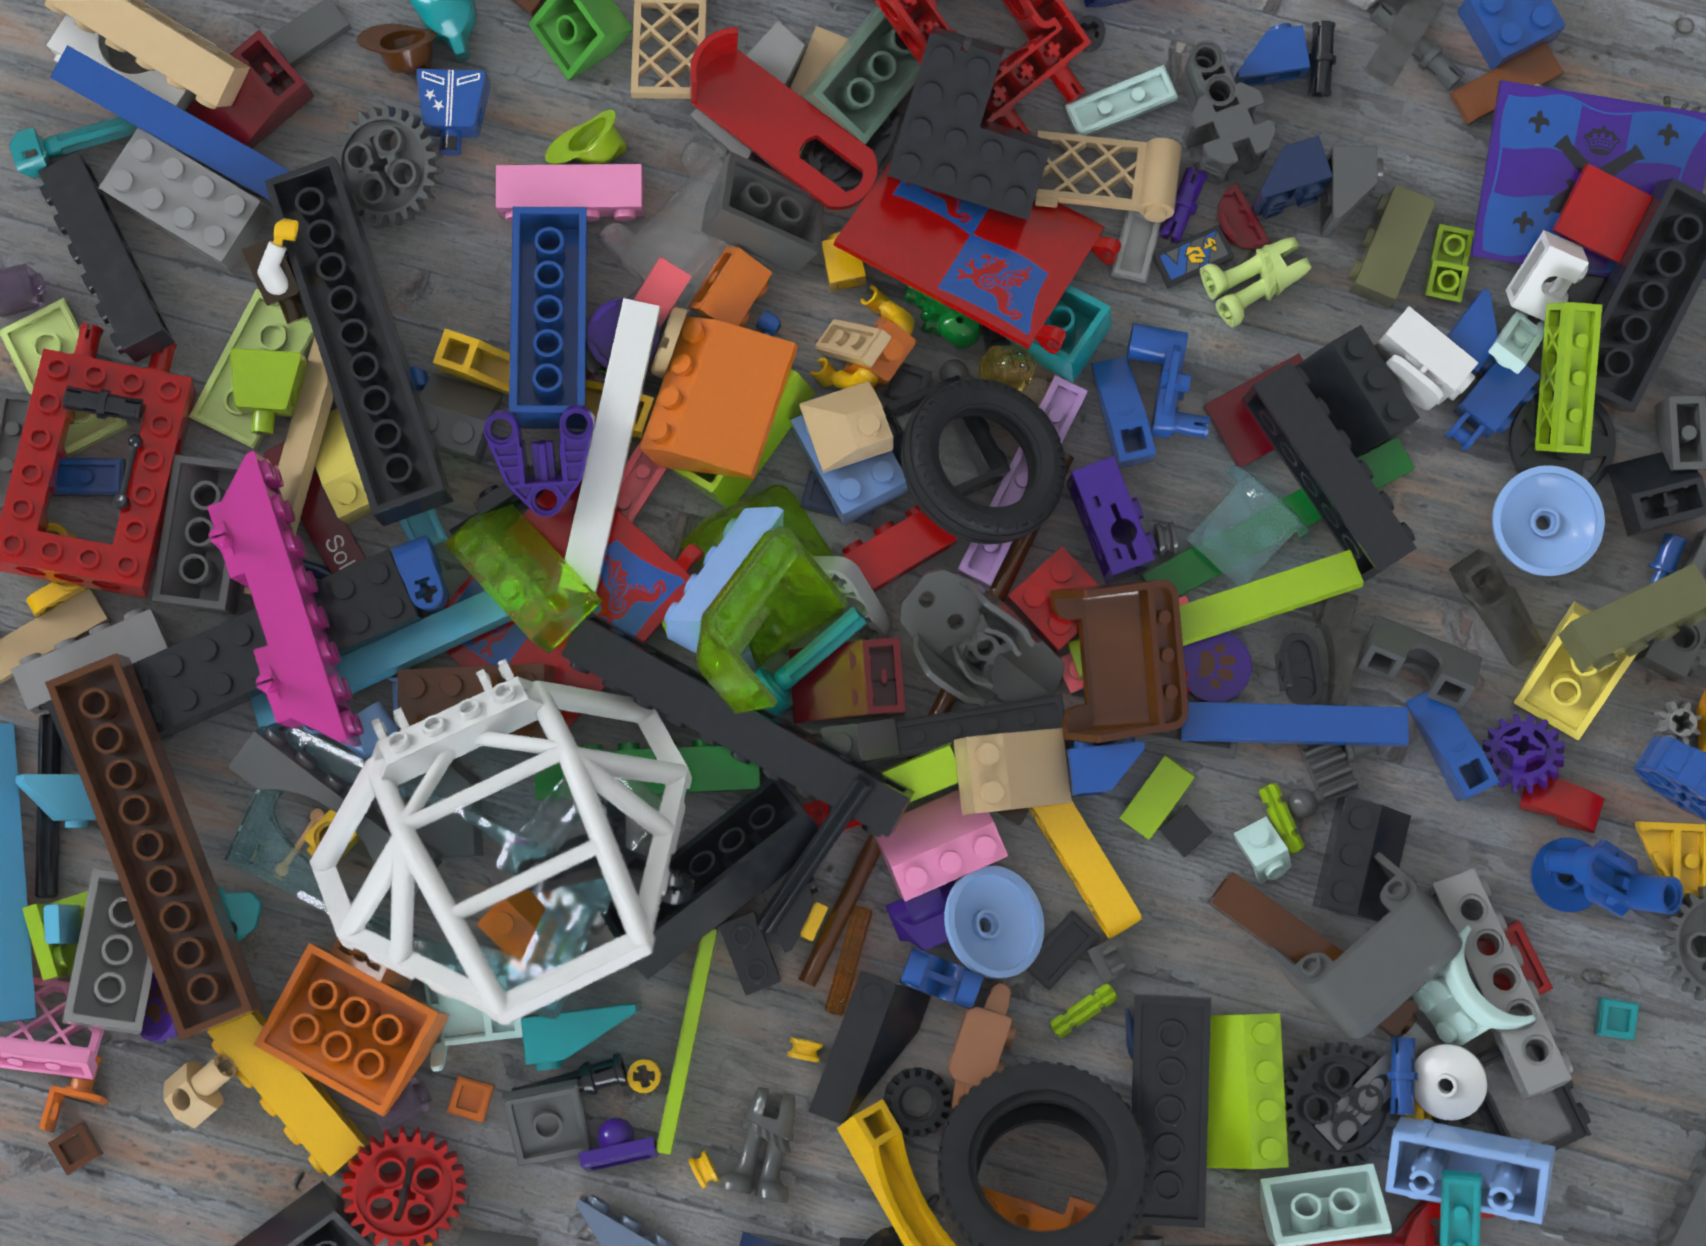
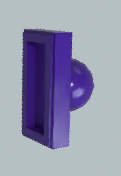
[578,1118,659,1172]

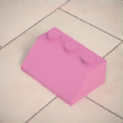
[874,789,1008,902]

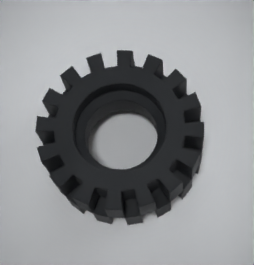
[883,1067,951,1138]

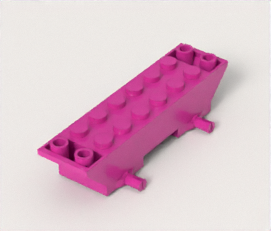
[207,451,364,747]

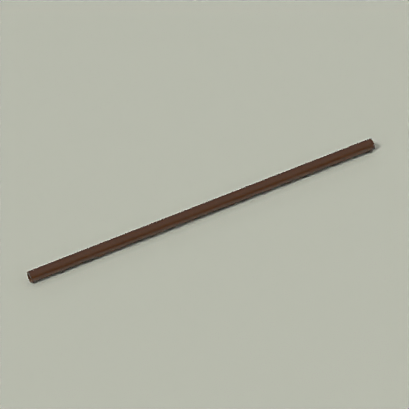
[798,452,1074,987]

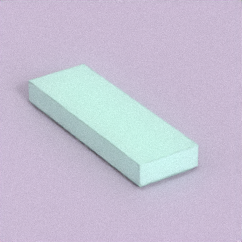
[1064,65,1178,136]

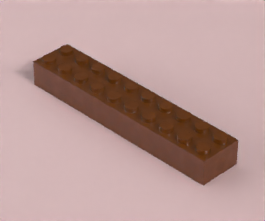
[45,653,263,1040]

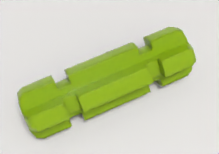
[1259,783,1304,854]
[1049,983,1118,1038]

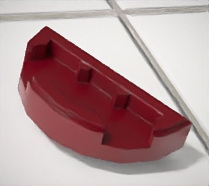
[1217,181,1272,251]

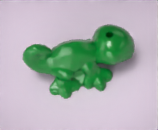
[904,284,980,349]

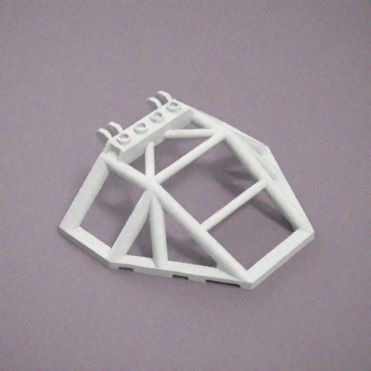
[309,659,692,1025]

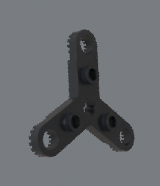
[518,800,694,904]

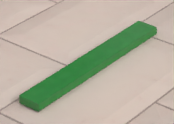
[1140,437,1415,597]

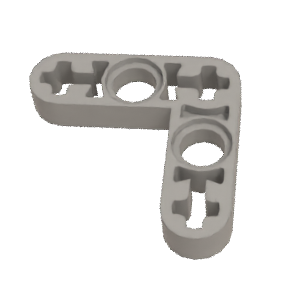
[763,556,892,640]

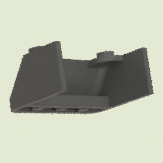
[1267,852,1463,1039]

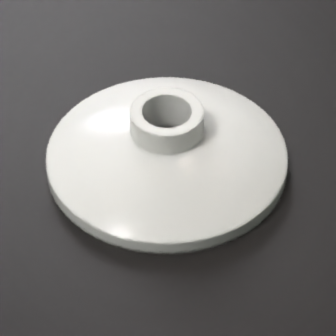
[1414,1044,1488,1120]

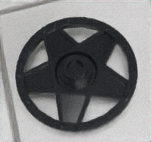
[1509,390,1616,487]

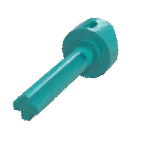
[9,116,145,179]
[741,606,868,716]

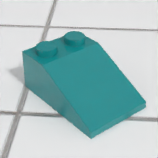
[1005,285,1112,383]
[521,1002,642,1071]

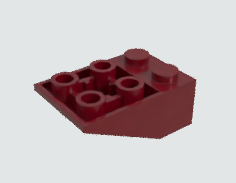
[185,30,315,149]
[789,637,906,723]

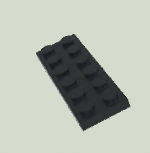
[1131,994,1211,1228]

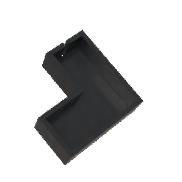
[887,26,1052,220]

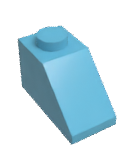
[16,774,97,828]

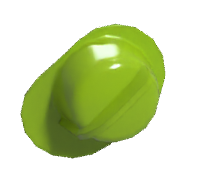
[545,109,627,165]

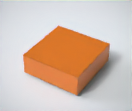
[447,1075,495,1123]

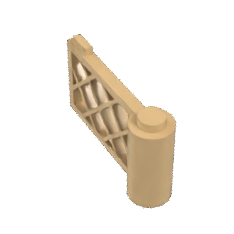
[631,0,708,99]
[1035,130,1182,223]

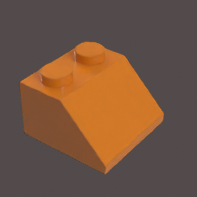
[476,889,587,977]

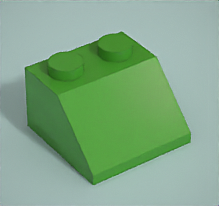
[528,0,633,81]

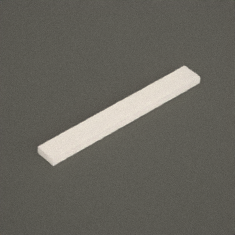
[558,298,661,597]

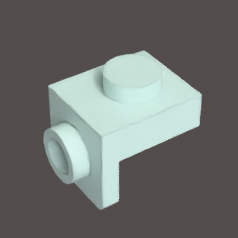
[1234,816,1292,884]

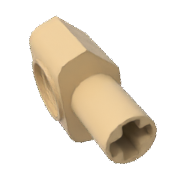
[163,1054,236,1129]

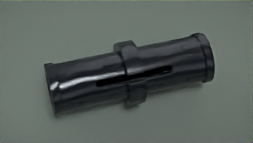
[1308,21,1337,98]
[63,385,144,423]

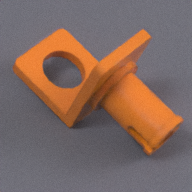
[39,1056,109,1133]

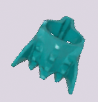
[409,0,477,62]

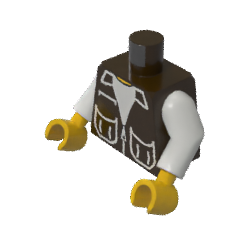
[242,218,308,324]

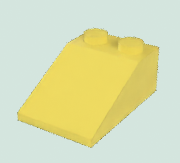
[315,408,372,524]
[1513,601,1637,741]

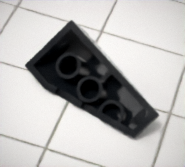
[809,970,931,1124]

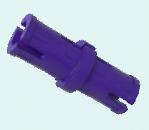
[1159,167,1208,243]

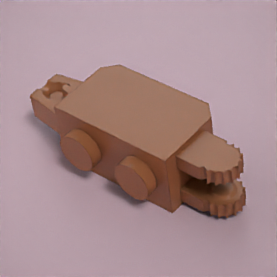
[947,982,1017,1108]

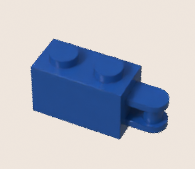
[1445,360,1540,452]

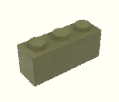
[1347,185,1436,308]

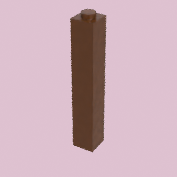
[1207,872,1419,1037]

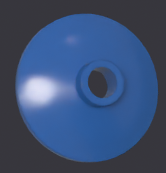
[1530,837,1594,912]

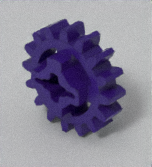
[1482,714,1565,794]

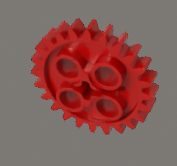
[341,1126,467,1246]

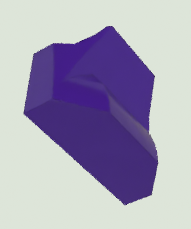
[885,880,956,951]

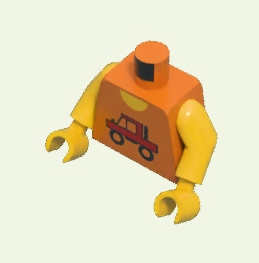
[810,285,917,391]

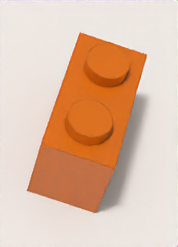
[687,247,773,327]

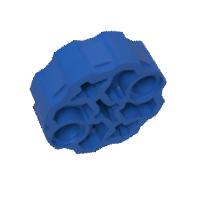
[1633,735,1706,821]

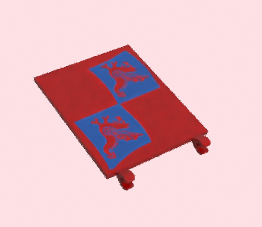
[833,160,1121,354]
[440,466,704,729]

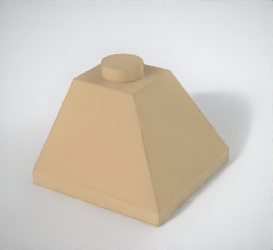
[799,381,893,473]

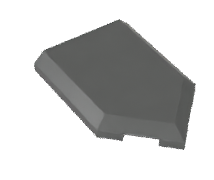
[406,759,484,858]

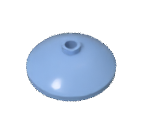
[1492,466,1605,576]
[944,866,1044,979]

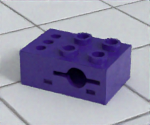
[1066,456,1157,584]

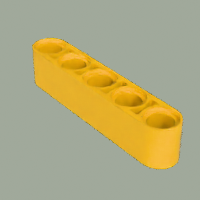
[1028,801,1142,939]

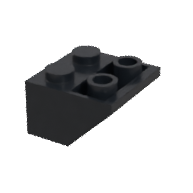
[1607,452,1706,536]

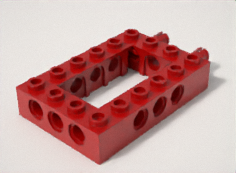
[874,0,1092,134]
[0,323,196,599]

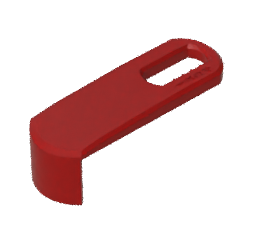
[690,27,878,210]

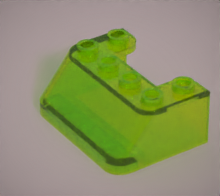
[696,527,848,714]

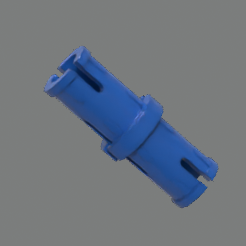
[1387,1037,1418,1115]

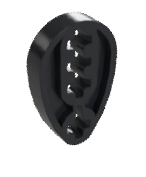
[808,108,899,192]

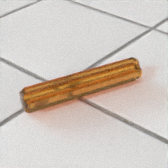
[825,906,873,1016]

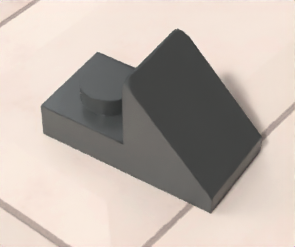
[821,718,900,761]

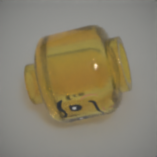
[979,345,1036,391]

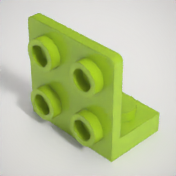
[22,891,88,981]

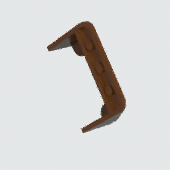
[1050,580,1189,743]

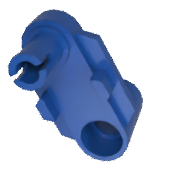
[1126,323,1211,439]
[1544,840,1683,916]

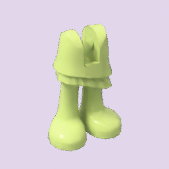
[1200,237,1312,328]

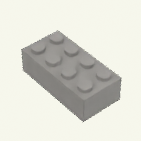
[98,127,270,273]
[62,868,153,1035]

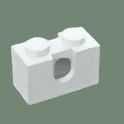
[1505,230,1589,321]

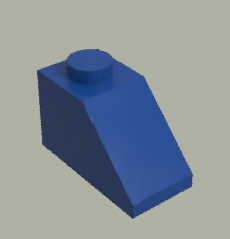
[1234,23,1310,87]
[1447,288,1498,375]

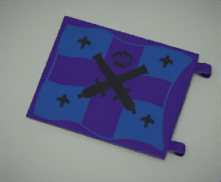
[1470,80,1706,279]

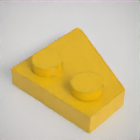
[1635,821,1706,899]

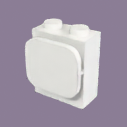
[1375,306,1479,411]

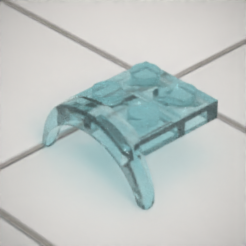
[1186,465,1312,587]

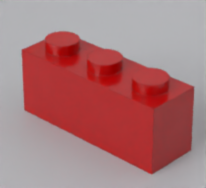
[841,505,957,593]

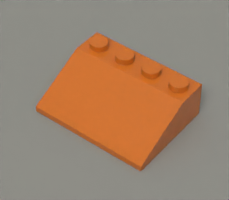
[640,317,798,479]
[254,943,450,1117]

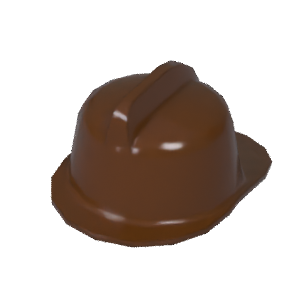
[357,23,437,75]

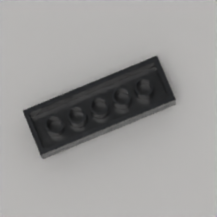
[1595,178,1706,412]
[1242,361,1416,582]
[599,778,819,980]

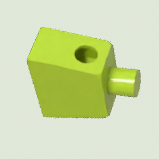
[230,348,308,436]

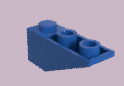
[1091,356,1156,469]
[1404,691,1500,801]

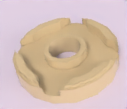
[650,306,687,379]

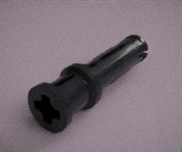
[512,1052,629,1095]

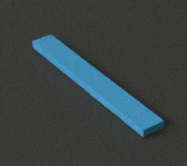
[0,723,36,1023]

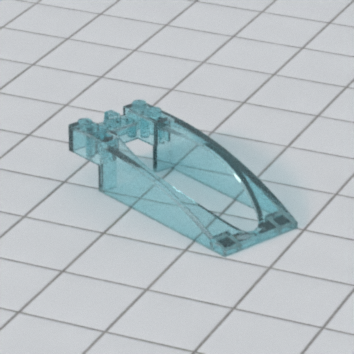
[224,727,612,1020]

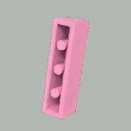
[496,164,644,222]

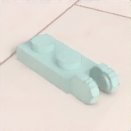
[1488,310,1545,375]

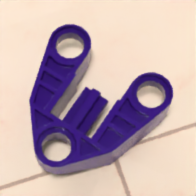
[484,404,595,517]

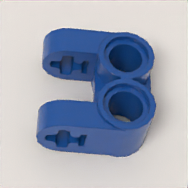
[391,535,450,613]
[899,947,983,1009]

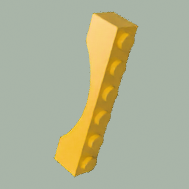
[432,328,655,439]
[837,1099,957,1246]

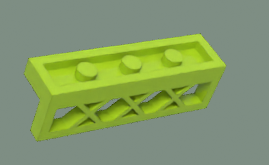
[1534,302,1602,454]

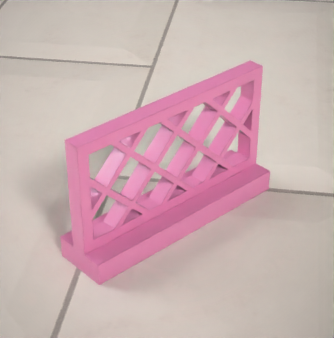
[0,977,104,1080]

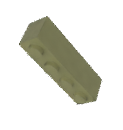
[1558,563,1706,674]

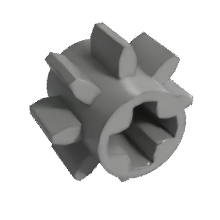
[1653,701,1702,745]

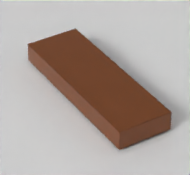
[1450,42,1564,126]

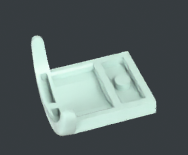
[1412,925,1536,1046]
[423,959,524,1071]

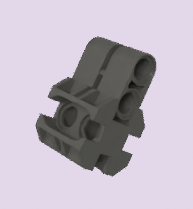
[1181,40,1276,185]

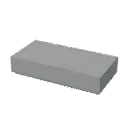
[1110,210,1161,286]

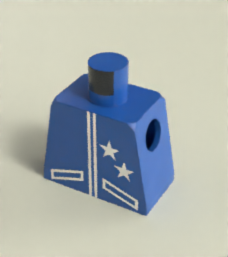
[417,69,491,156]

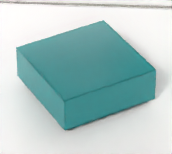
[1594,997,1639,1041]

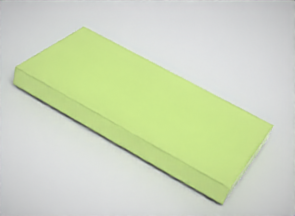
[189,289,314,451]
[0,298,130,458]

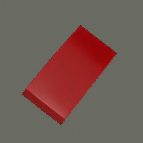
[1519,777,1605,834]

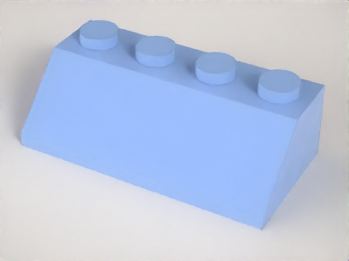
[664,507,784,659]

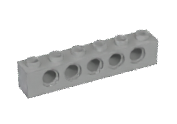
[1428,868,1573,1101]

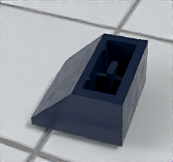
[1252,135,1333,219]

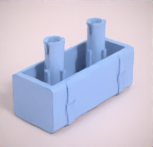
[1385,1116,1555,1224]

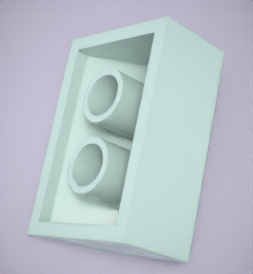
[1260,1164,1392,1246]

